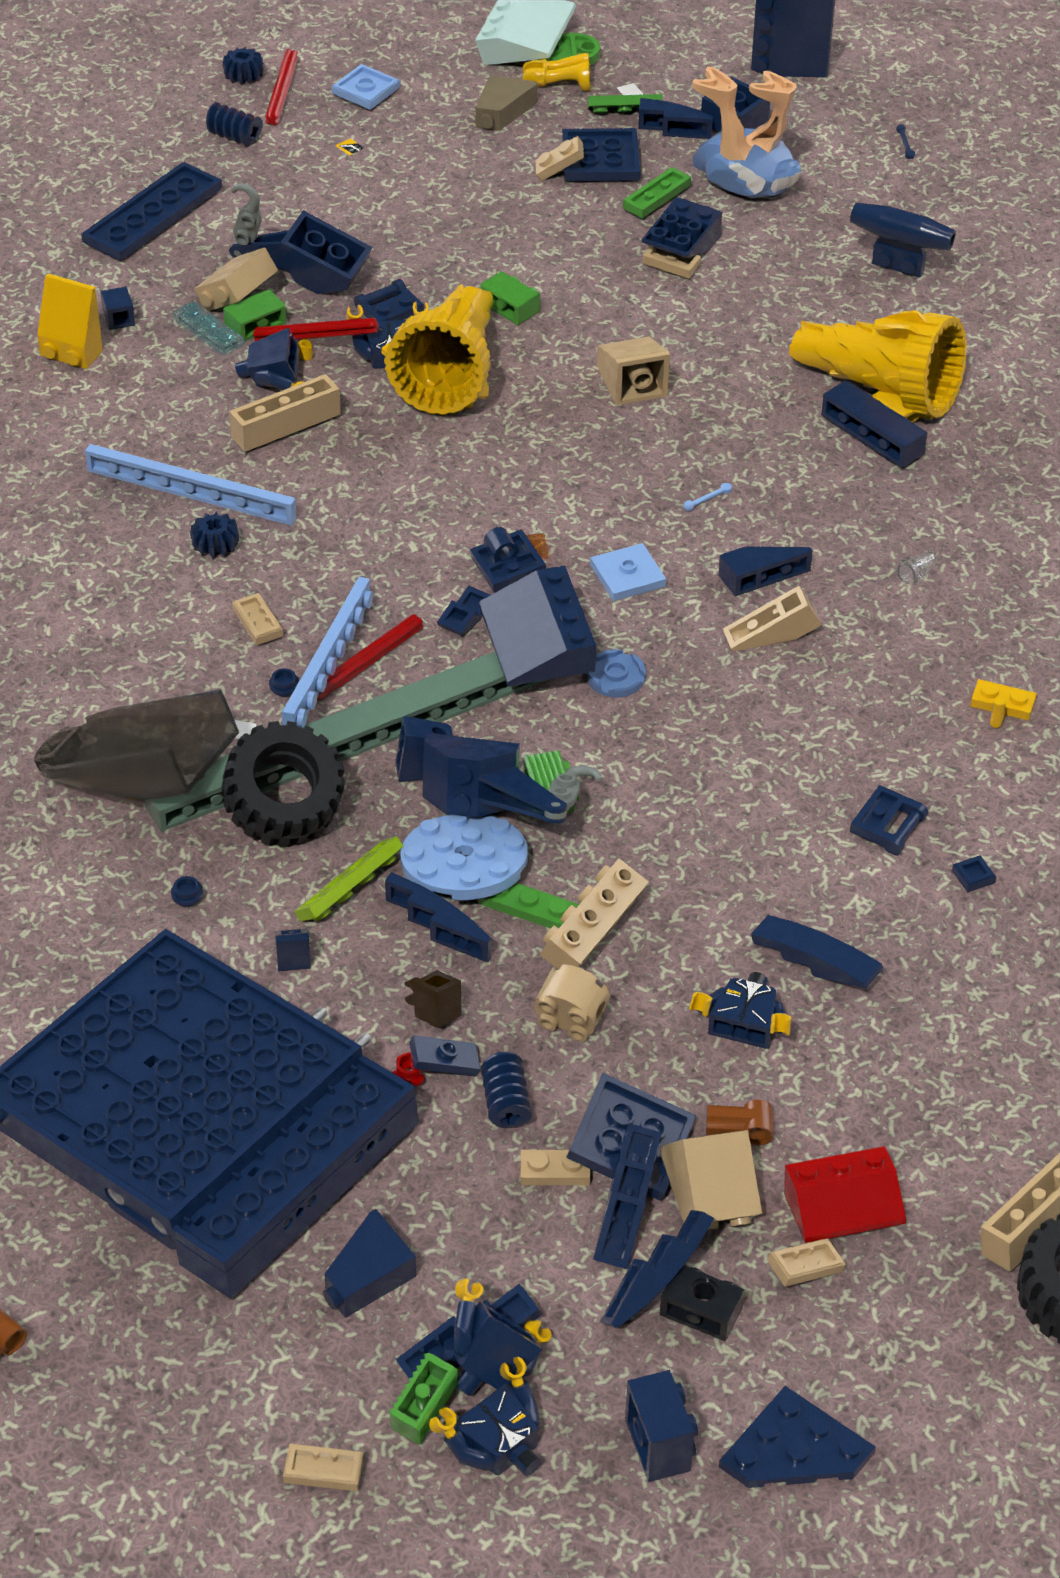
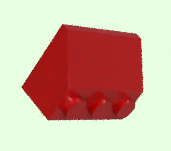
[784,1146,906,1243]

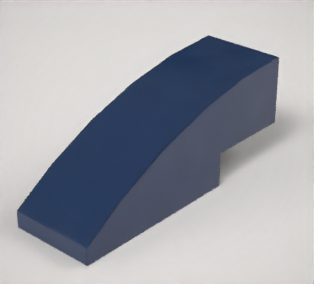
[638,98,713,139]

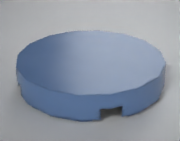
[586,649,646,698]

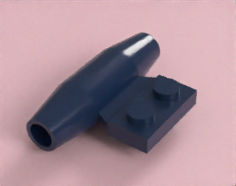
[850,203,956,278]

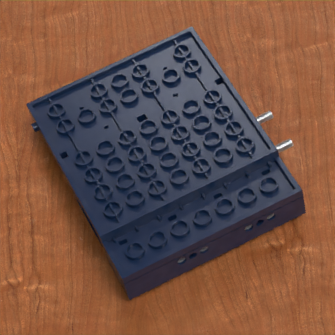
[0,928,419,1299]

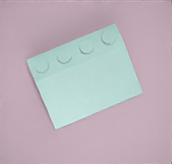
[475,0,576,65]

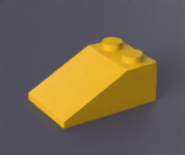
[37,273,103,369]

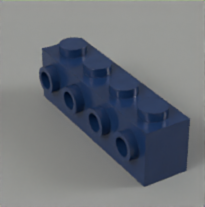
[821,380,928,468]

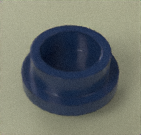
[269,668,299,696]
[171,876,203,906]

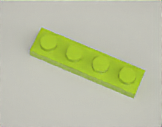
[294,836,404,922]

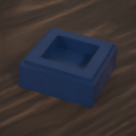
[952,855,996,893]

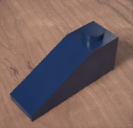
[718,546,813,597]

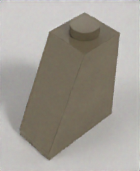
[475,75,537,131]

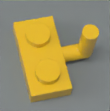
[970,679,1037,728]

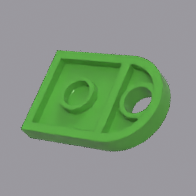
[529,33,600,65]

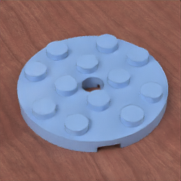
[400,814,528,900]

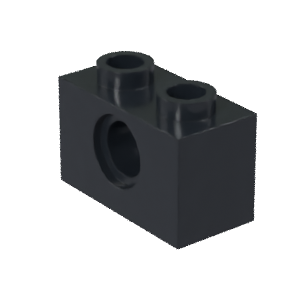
[660,1265,745,1342]

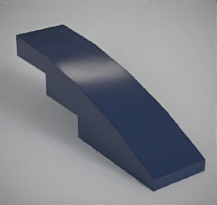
[385,872,491,963]
[751,915,883,989]
[592,1123,662,1269]
[600,1210,715,1328]
[395,1283,543,1378]

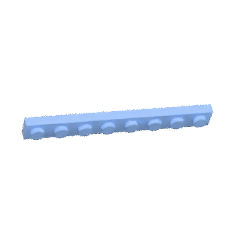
[85,444,297,526]
[282,577,373,728]

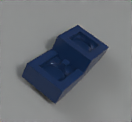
[437,585,490,636]

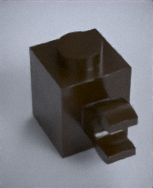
[405,970,462,1028]

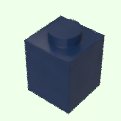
[100,286,135,330]

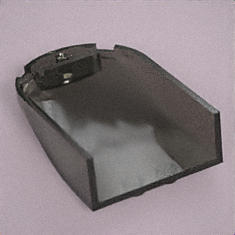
[34,690,240,800]

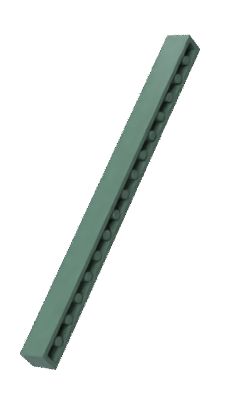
[143,652,547,832]

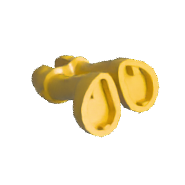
[522,53,591,91]

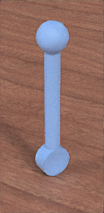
[683,483,732,511]

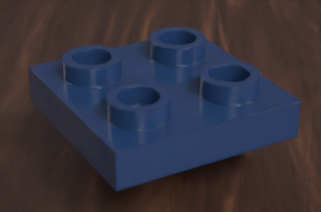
[470,527,546,593]

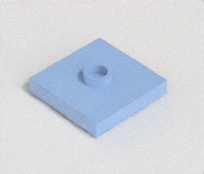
[331,64,400,110]
[590,543,666,601]

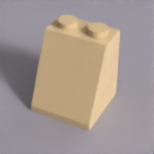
[597,336,670,405]
[659,1130,762,1230]

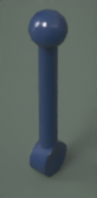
[896,124,915,159]

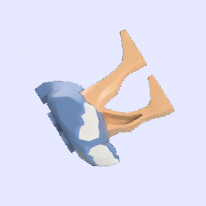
[692,66,802,199]

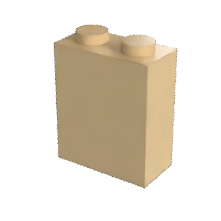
[194,248,278,311]

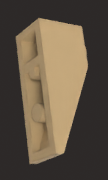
[723,586,822,651]

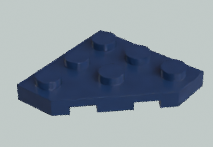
[719,1386,876,1488]

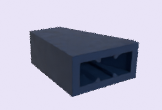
[323,1209,417,1318]

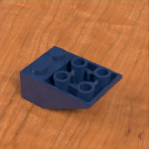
[641,197,722,258]

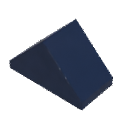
[274,928,311,972]

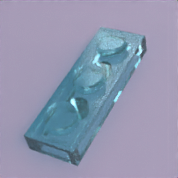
[172,301,244,356]

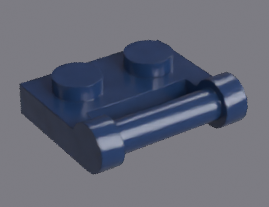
[354,279,424,321]
[850,785,929,855]

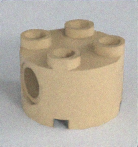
[534,965,610,1042]

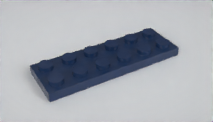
[81,162,222,261]

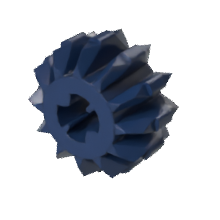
[222,47,264,85]
[190,511,239,559]

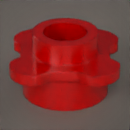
[392,1052,424,1086]

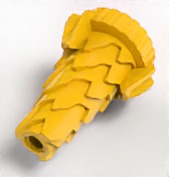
[381,284,493,415]
[789,310,967,423]

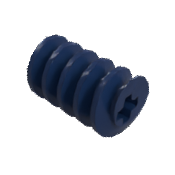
[206,102,263,146]
[481,1052,532,1128]

